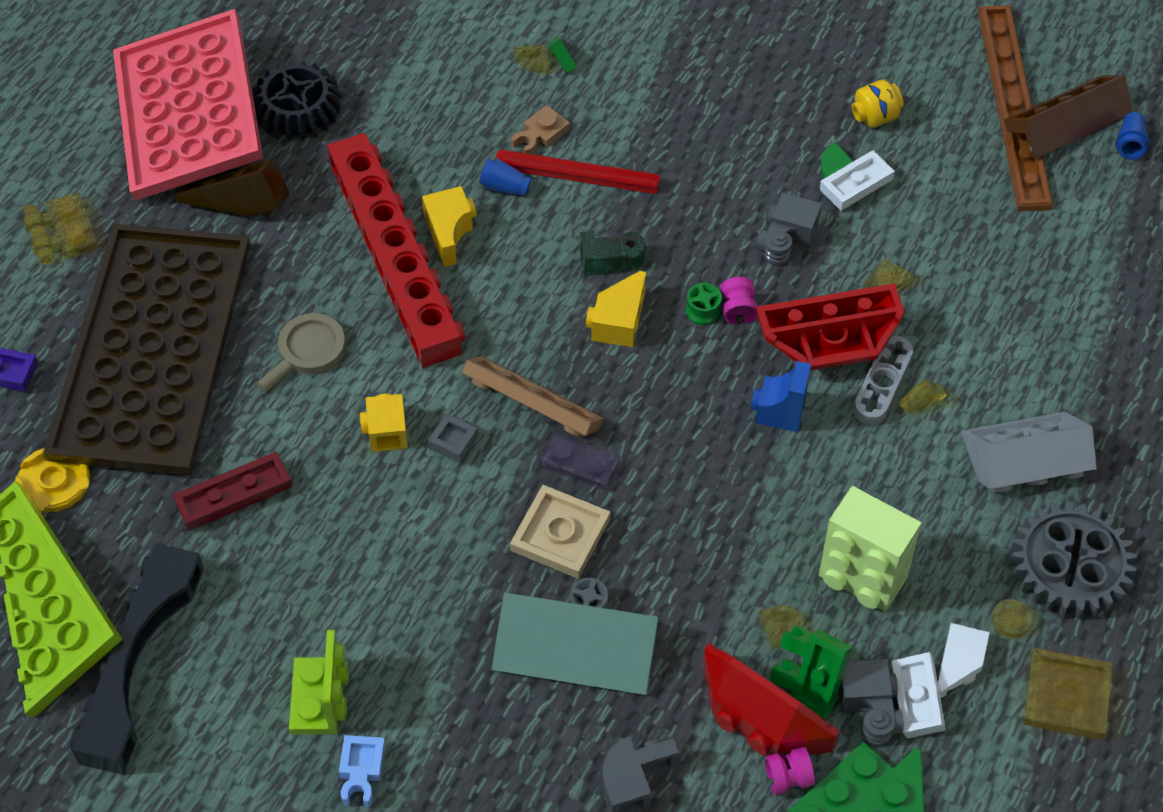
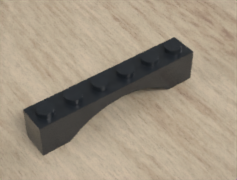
[70,543,204,775]

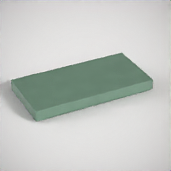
[491,592,659,695]

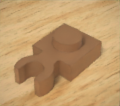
[511,105,570,154]

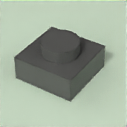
[427,413,478,463]

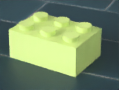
[819,486,922,612]

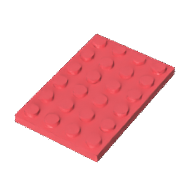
[113,9,263,201]

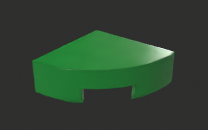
[547,37,577,73]
[821,142,853,179]

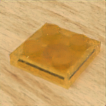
[1023,648,1112,740]

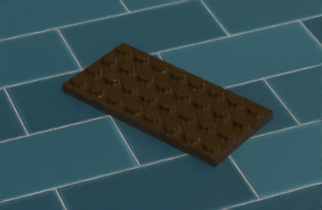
[43,224,251,476]

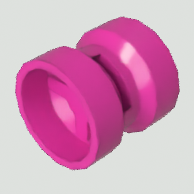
[719,277,758,325]
[764,747,815,796]

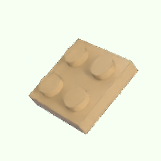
[510,485,611,579]

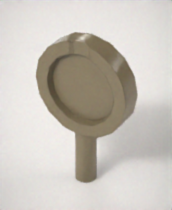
[256,313,346,393]

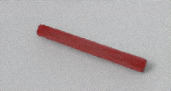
[495,149,660,194]

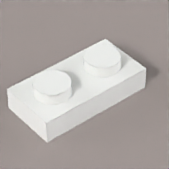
[820,150,895,211]
[892,652,946,739]

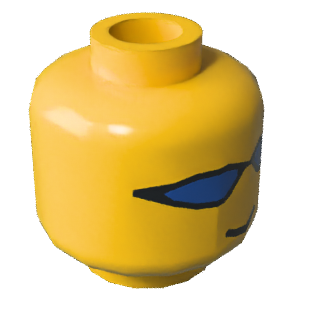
[851,79,904,128]

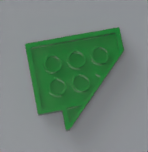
[787,741,924,812]

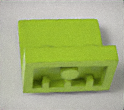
[289,630,349,735]

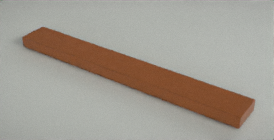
[978,5,1053,212]

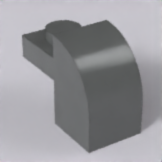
[602,736,679,812]

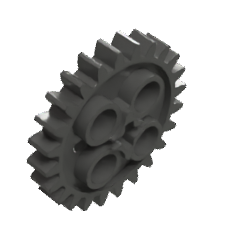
[1010,502,1137,619]

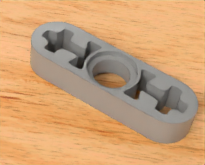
[854,336,913,425]

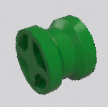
[686,283,722,326]

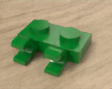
[769,625,852,720]

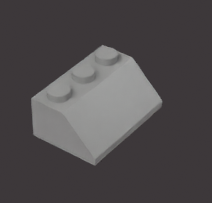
[961,412,1097,492]

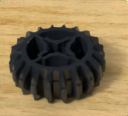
[252,60,341,141]

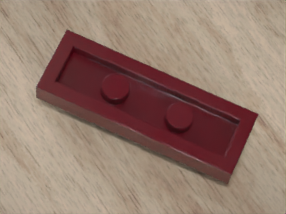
[172,451,292,531]

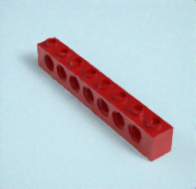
[327,133,466,368]

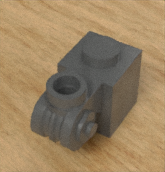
[756,192,822,266]
[838,659,904,747]

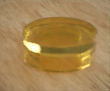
[991,599,1032,639]

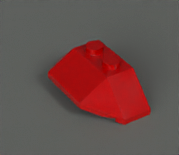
[756,283,905,371]
[703,643,840,756]

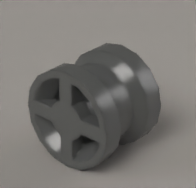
[570,578,608,609]

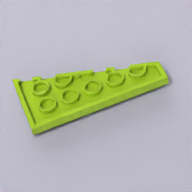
[0,481,123,717]

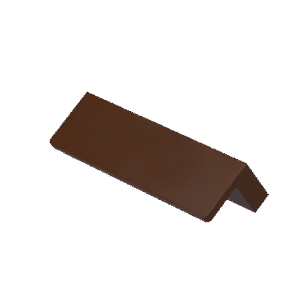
[1004,75,1132,158]

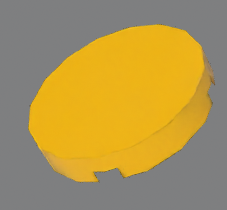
[15,448,91,512]

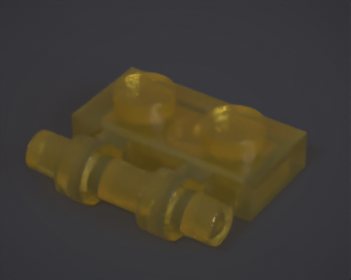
[23,192,98,264]

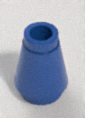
[1115,112,1150,160]
[479,158,532,197]

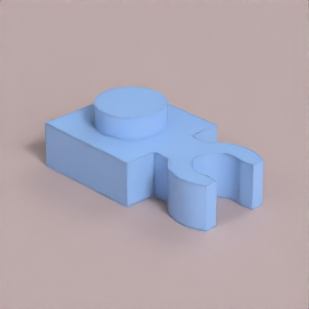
[339,735,386,808]

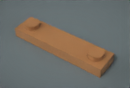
[462,356,604,437]

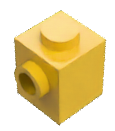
[360,394,408,452]

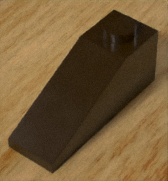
[174,158,290,216]

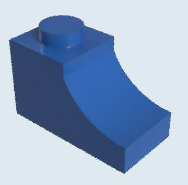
[751,361,811,432]

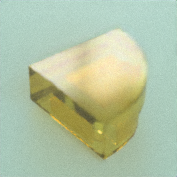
[513,44,550,74]
[865,259,914,290]
[899,380,948,413]

